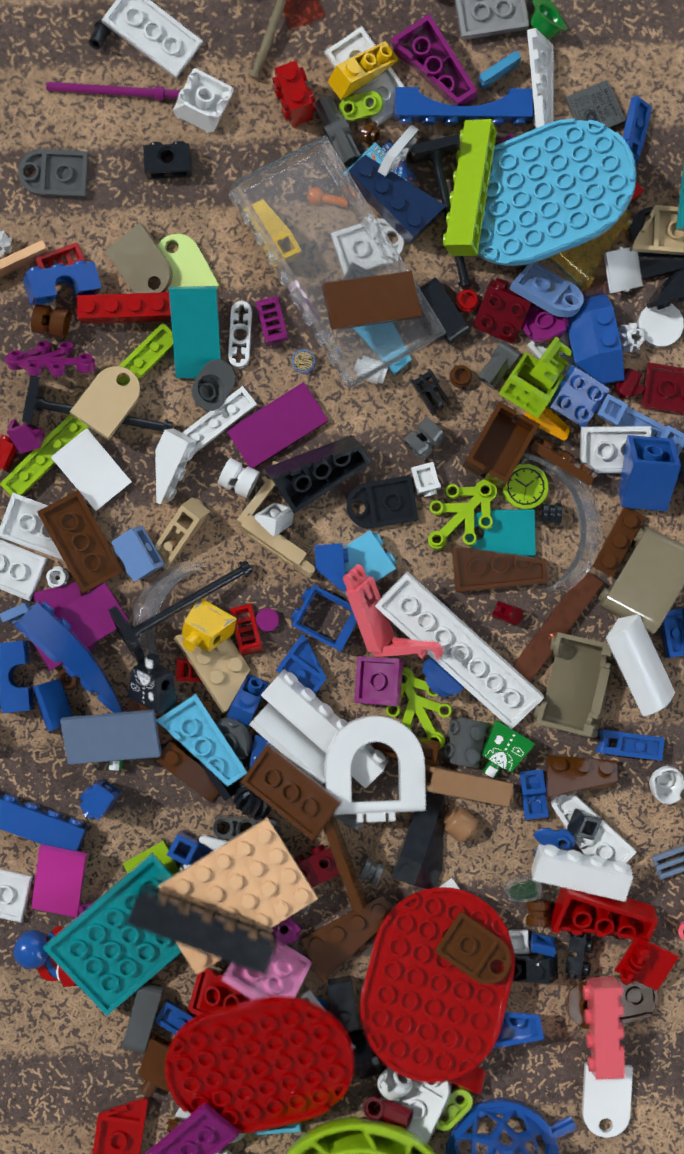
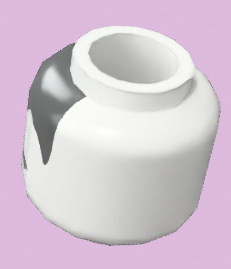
[378,1067,413,1101]

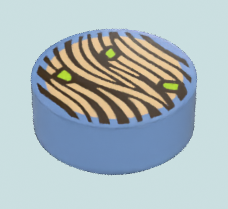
[292,350,315,374]

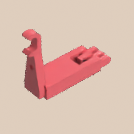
[343,564,444,660]

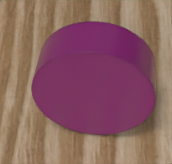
[256,608,279,631]

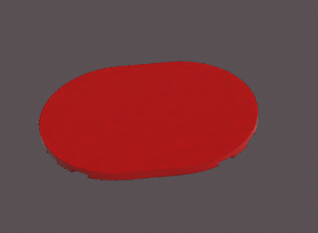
[360,887,515,1083]
[165,996,354,1133]

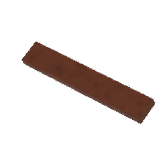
[512,570,604,682]

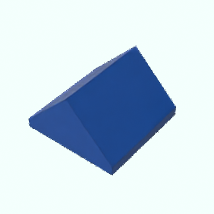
[33,678,73,732]

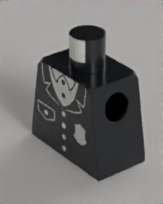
[128,653,176,714]

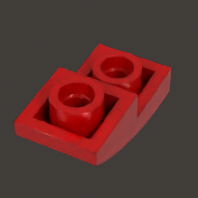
[445,1066,487,1095]

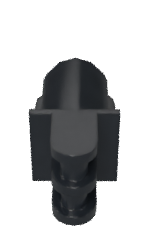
[410,368,452,416]

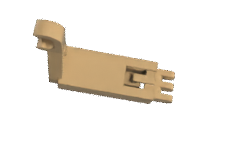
[237,461,315,578]

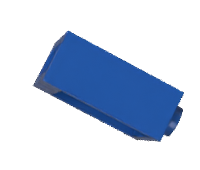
[290,584,357,652]

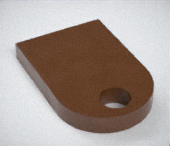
[434,911,511,984]

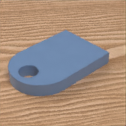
[510,262,584,317]

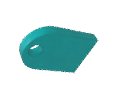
[466,509,536,556]

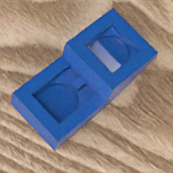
[519,769,549,821]

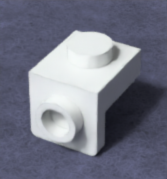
[411,462,441,497]

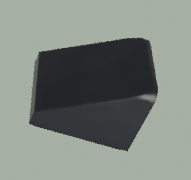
[567,808,602,840]

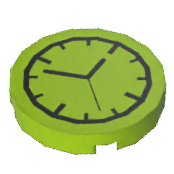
[502,464,549,510]

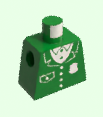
[481,719,535,779]

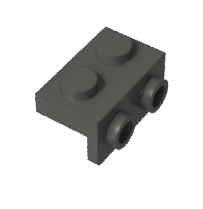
[443,715,488,769]

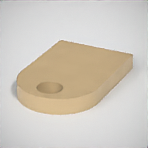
[70,366,140,440]

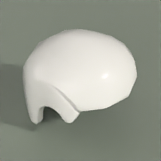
[649,766,684,805]

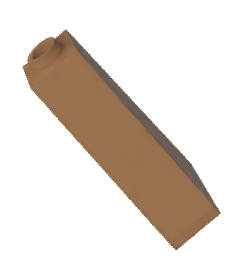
[425,765,514,807]

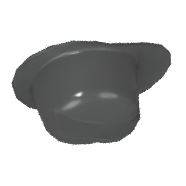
[191,360,235,411]

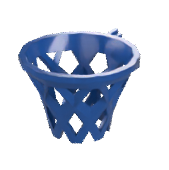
[446,1098,577,1154]

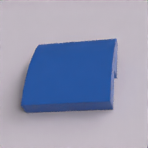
[660,608,684,658]

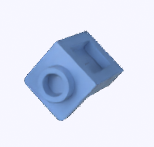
[0,603,34,625]

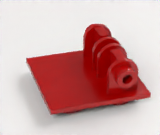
[614,936,679,991]

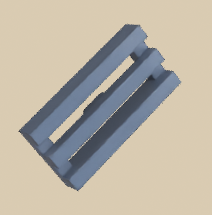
[651,845,684,880]

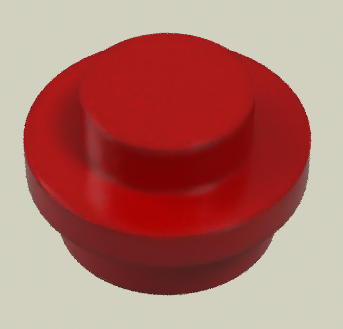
[456,289,479,313]

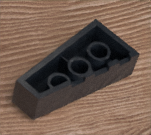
[264,435,371,513]

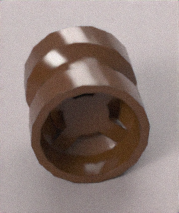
[526,899,550,927]

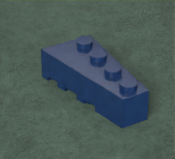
[346,155,446,245]

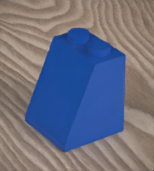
[618,435,681,511]

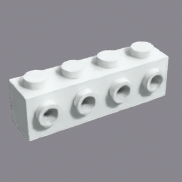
[531,844,633,902]

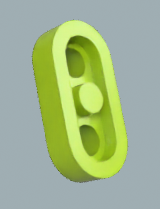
[339,91,385,121]
[436,1087,473,1131]

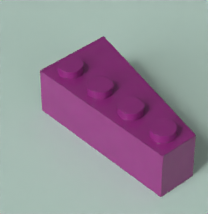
[390,14,478,106]

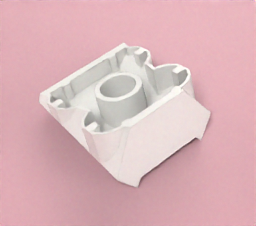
[173,68,234,133]

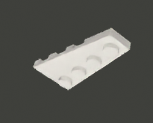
[527,28,553,128]

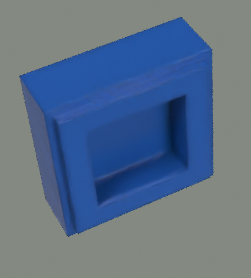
[530,932,556,957]

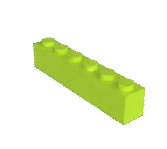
[443,119,497,256]

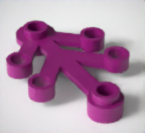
[4,341,96,377]

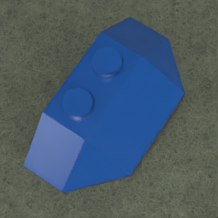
[567,294,624,384]

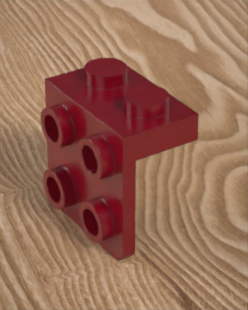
[473,278,532,343]

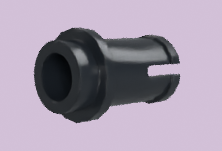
[88,19,112,50]

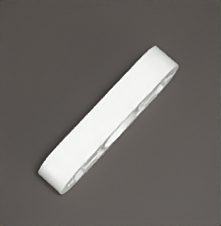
[228,301,252,369]

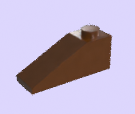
[155,739,219,802]

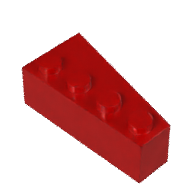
[549,887,658,940]

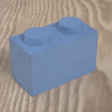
[111,525,165,582]

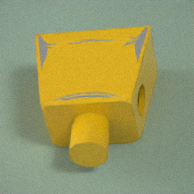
[182,599,237,652]

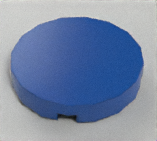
[423,657,464,697]

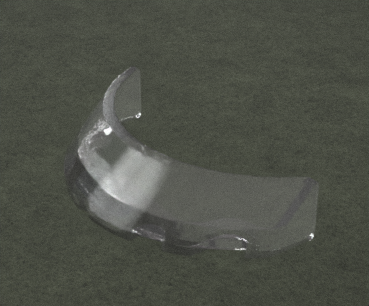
[520,454,603,594]
[131,561,209,702]

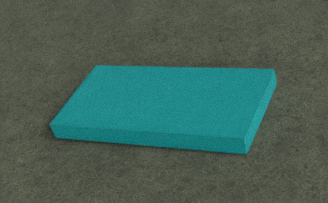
[169,286,221,378]

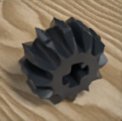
[233,784,272,820]

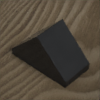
[348,1029,383,1079]

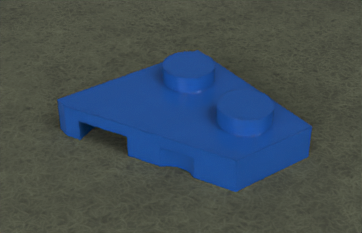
[276,634,327,694]

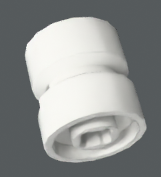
[218,458,260,498]

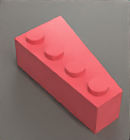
[583,976,625,1080]

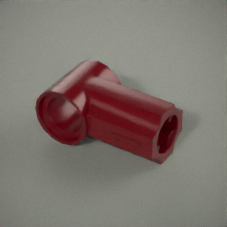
[363,1094,413,1129]

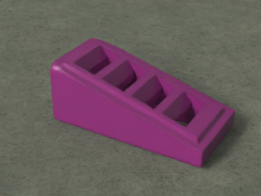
[255,296,289,346]

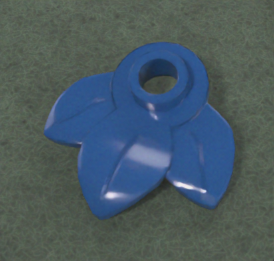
[533,828,575,855]

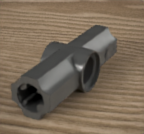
[314,95,360,166]

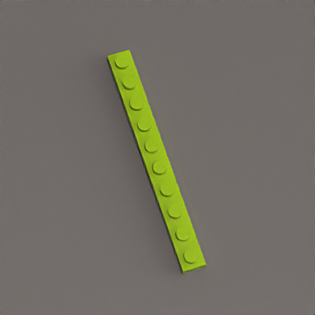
[0,323,173,496]

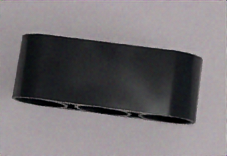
[416,277,470,345]

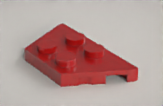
[92,1096,149,1154]

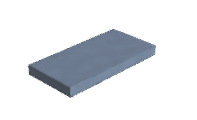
[60,710,161,764]

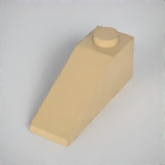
[155,497,210,570]

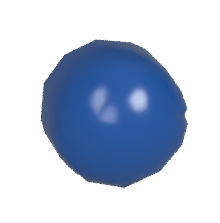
[13,930,49,969]

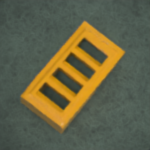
[524,406,571,441]

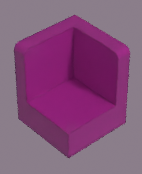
[7,419,45,454]

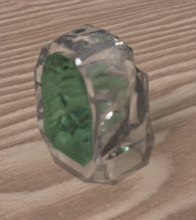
[504,872,544,903]

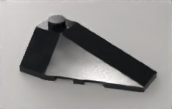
[391,789,445,889]

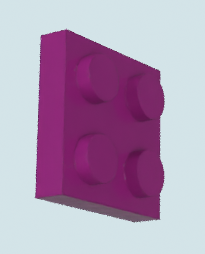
[354,656,403,706]

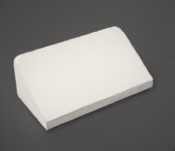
[254,502,294,537]

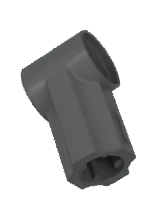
[477,340,521,388]

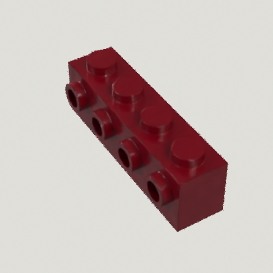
[294,844,340,888]

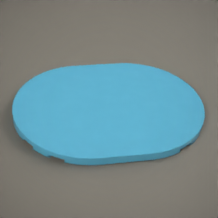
[477,118,636,266]

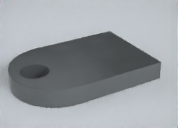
[18,149,89,199]

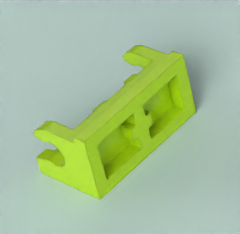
[530,337,572,389]

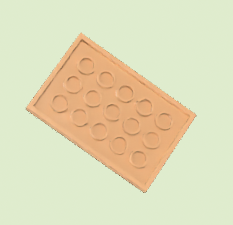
[158,817,318,975]

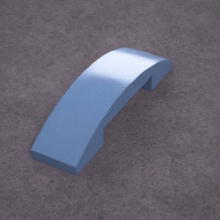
[597,394,684,456]

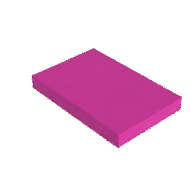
[31,844,87,918]

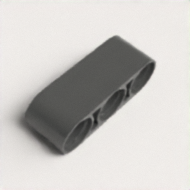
[213,815,281,839]
[122,983,164,1054]

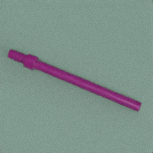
[46,82,181,101]

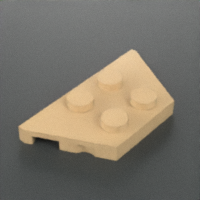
[630,205,684,255]
[174,634,250,713]

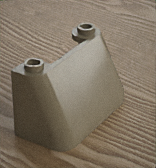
[598,527,684,634]
[534,632,616,738]

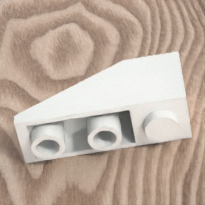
[155,428,197,504]

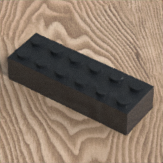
[126,884,276,975]

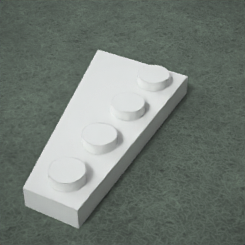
[551,794,637,863]

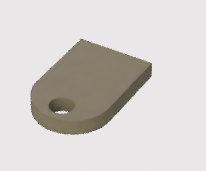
[105,223,173,293]

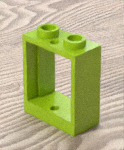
[498,352,564,419]

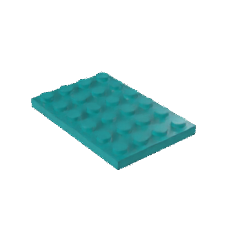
[43,852,181,1016]

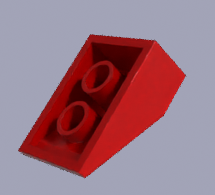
[188,967,252,1015]

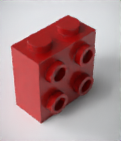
[272,60,316,127]

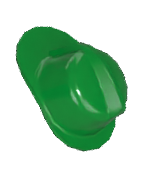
[530,0,568,39]

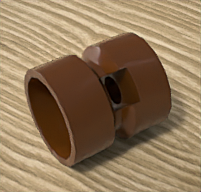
[31,304,71,339]

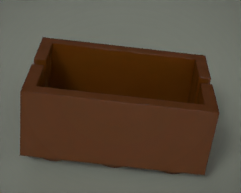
[462,401,540,489]

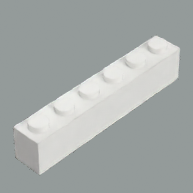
[261,669,388,789]

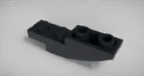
[646,268,684,310]

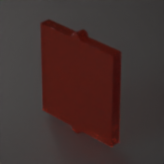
[283,0,324,29]

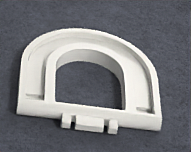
[325,715,426,823]

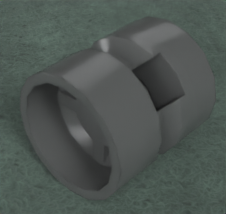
[403,417,447,461]

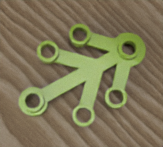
[428,480,497,551]
[386,667,452,749]

